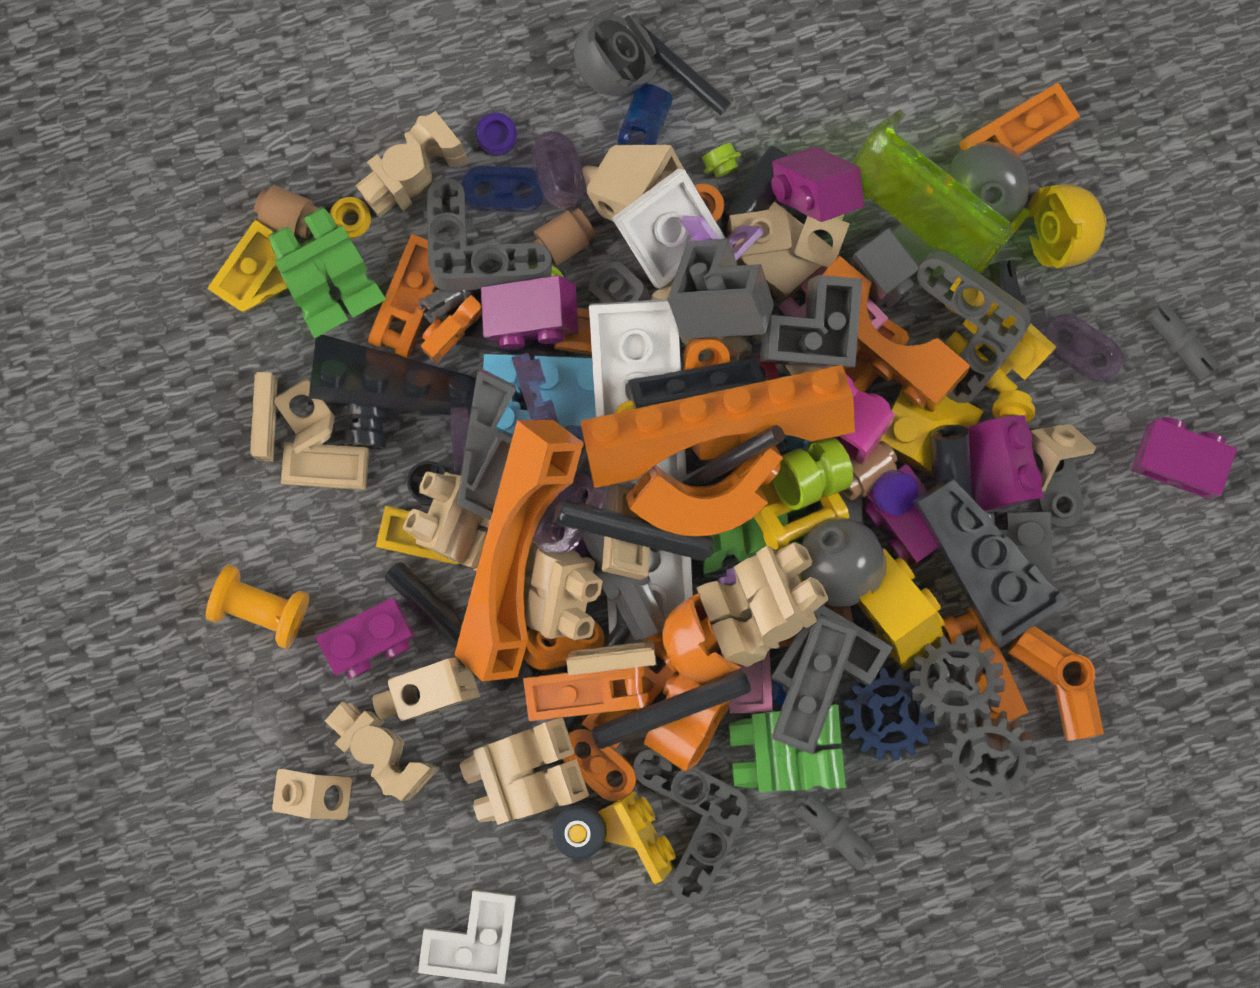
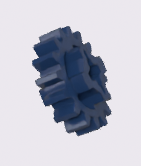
[842,668,935,761]

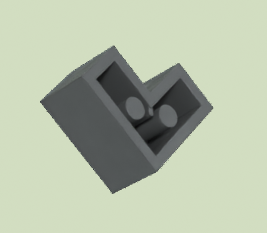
[849,214,945,309]
[667,238,774,339]
[759,275,862,370]
[770,605,893,689]

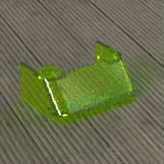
[852,109,1031,274]

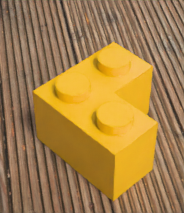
[856,548,945,672]

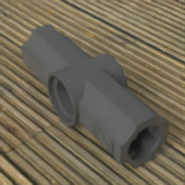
[579,530,667,640]

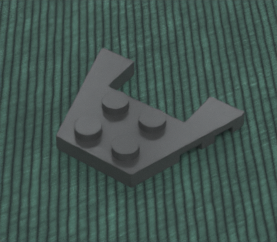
[457,368,594,542]

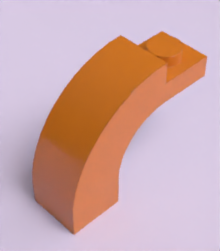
[626,446,783,536]

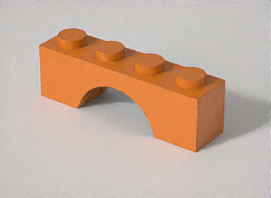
[805,256,970,412]

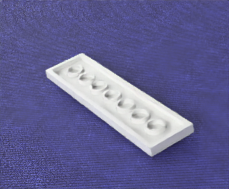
[589,299,693,644]

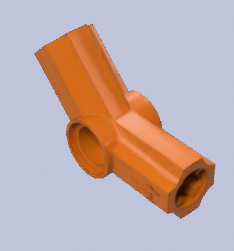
[1007,626,1104,741]

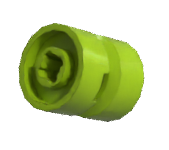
[772,437,853,510]

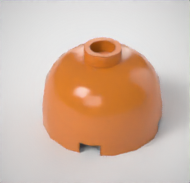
[662,593,741,683]

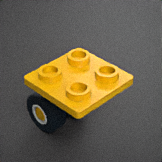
[553,791,676,885]

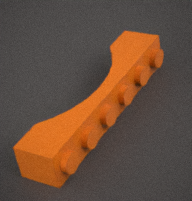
[580,365,855,488]
[454,420,584,682]

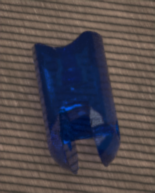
[617,84,673,145]

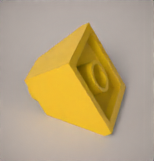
[879,386,983,478]

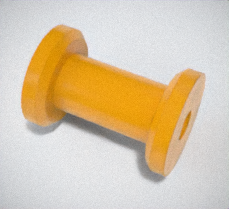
[206,564,309,650]

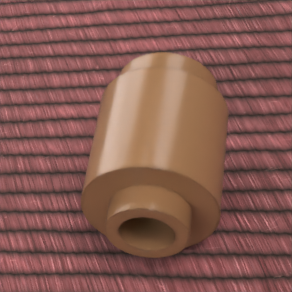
[254,185,318,239]
[532,208,596,267]
[841,441,897,500]

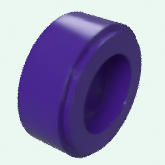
[476,113,517,156]
[873,470,918,516]

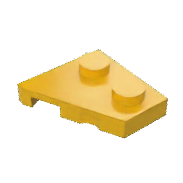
[207,220,288,313]

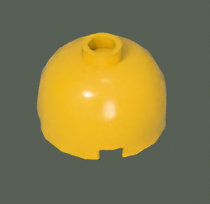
[1027,184,1106,269]

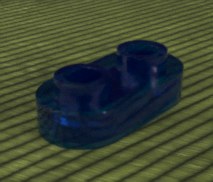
[462,166,545,212]

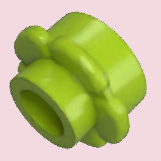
[702,142,741,178]

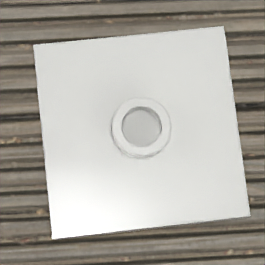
[612,168,726,289]

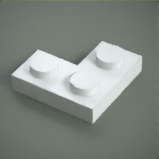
[418,890,516,984]

